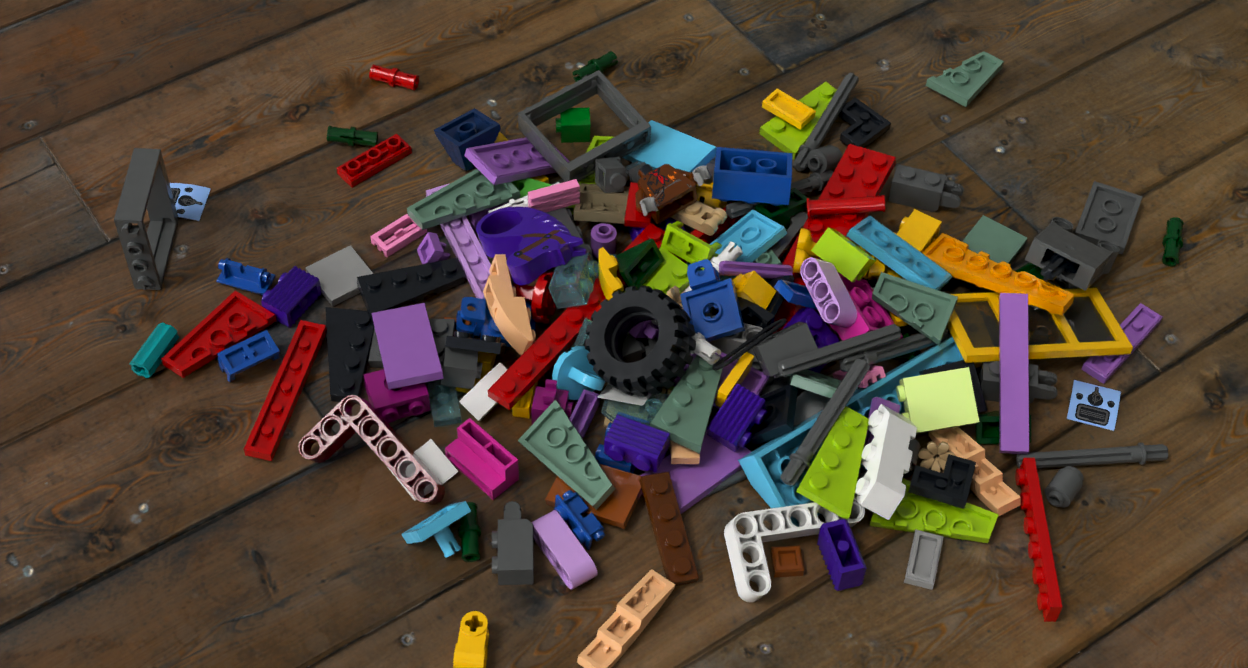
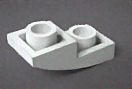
[459,362,508,421]

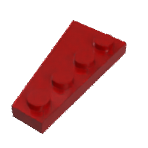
[161,290,277,378]

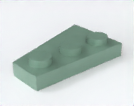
[926,51,1004,107]
[872,272,958,346]

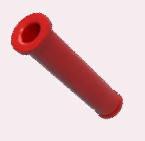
[807,195,885,218]

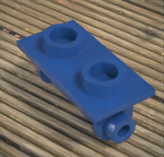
[216,258,276,295]
[554,490,605,551]

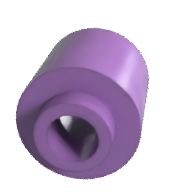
[591,223,617,260]

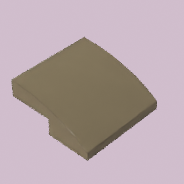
[574,183,630,224]

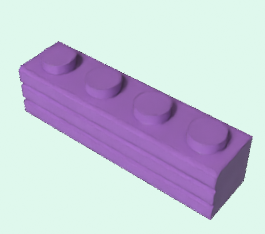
[569,389,600,439]

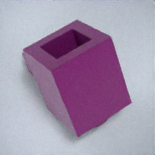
[531,379,573,424]

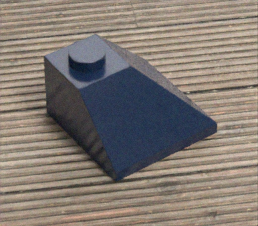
[434,108,501,171]

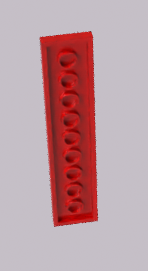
[772,144,896,334]

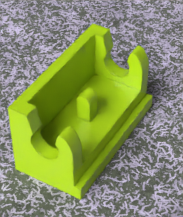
[661,221,722,270]
[811,227,876,283]

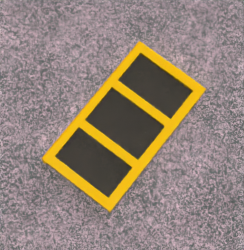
[947,288,1133,363]

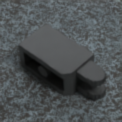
[888,164,964,212]
[978,361,1057,404]
[492,501,534,585]

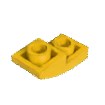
[598,247,624,300]

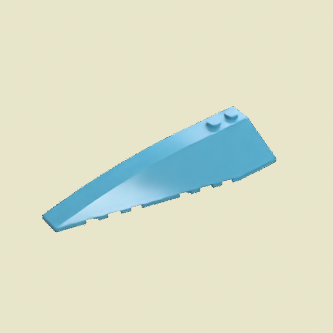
[738,337,964,527]

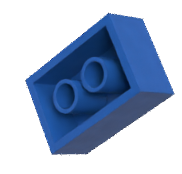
[712,147,793,206]

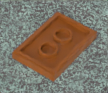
[545,464,642,529]

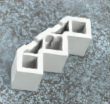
[854,404,917,520]

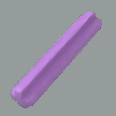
[719,261,793,279]

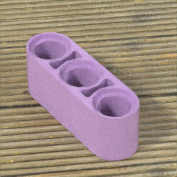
[800,257,857,327]
[531,510,598,590]

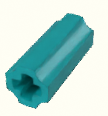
[129,322,179,379]

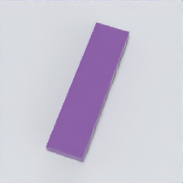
[1081,303,1163,384]

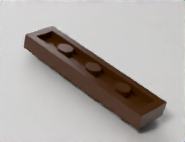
[640,472,699,586]

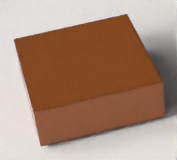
[770,545,804,578]

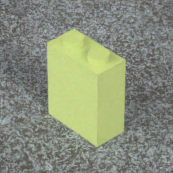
[896,367,979,434]

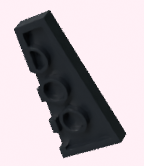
[357,258,466,322]
[325,307,374,404]

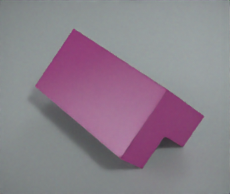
[445,418,519,500]

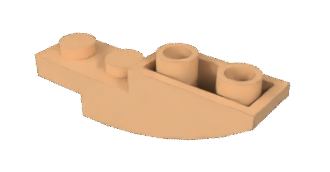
[483,254,536,355]

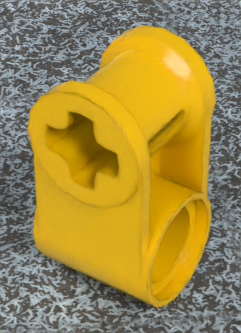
[453,611,489,668]

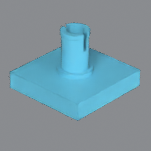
[402,501,471,558]

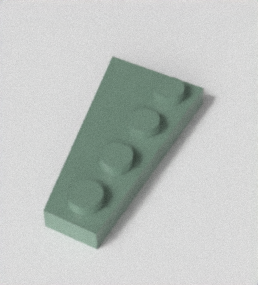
[407,169,520,230]
[650,355,724,454]
[518,399,616,510]

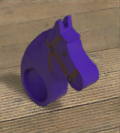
[476,207,587,285]

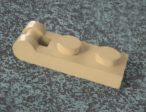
[671,201,728,236]

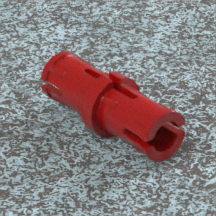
[369,64,419,91]

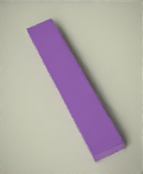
[999,293,1029,454]

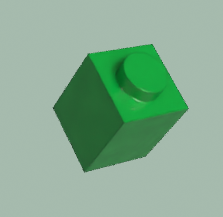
[556,108,591,143]

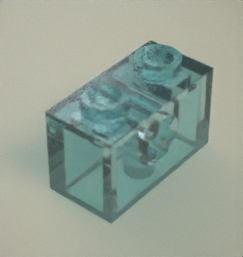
[548,251,599,309]

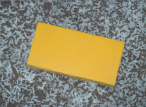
[762,89,816,130]
[715,352,754,408]

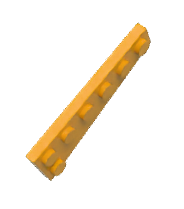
[922,233,1074,316]

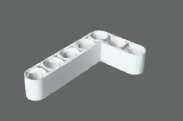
[724,498,865,603]

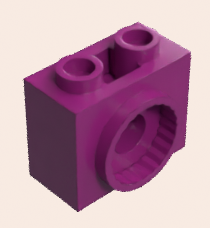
[363,369,430,425]

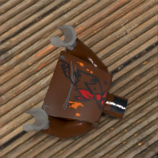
[635,164,711,225]

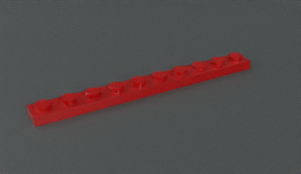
[488,223,665,410]

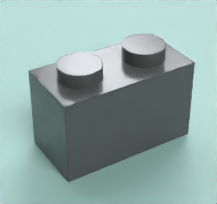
[752,322,818,378]

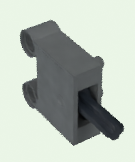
[1025,217,1120,291]

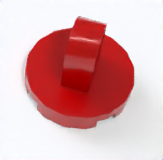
[513,271,560,324]

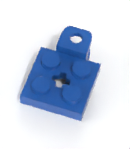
[680,259,745,342]
[456,296,535,347]

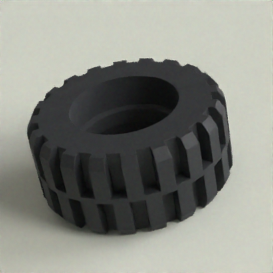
[585,285,696,397]

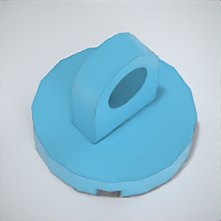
[552,346,605,400]

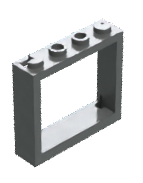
[518,70,651,182]
[114,148,179,290]

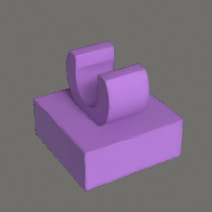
[417,232,450,264]
[629,320,659,339]

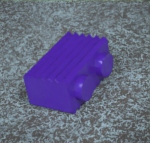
[261,266,322,328]
[707,384,767,453]
[604,414,670,472]
[817,519,867,591]

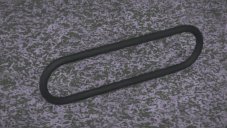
[712,318,787,370]

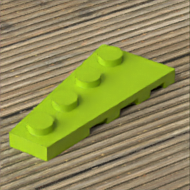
[869,478,999,543]

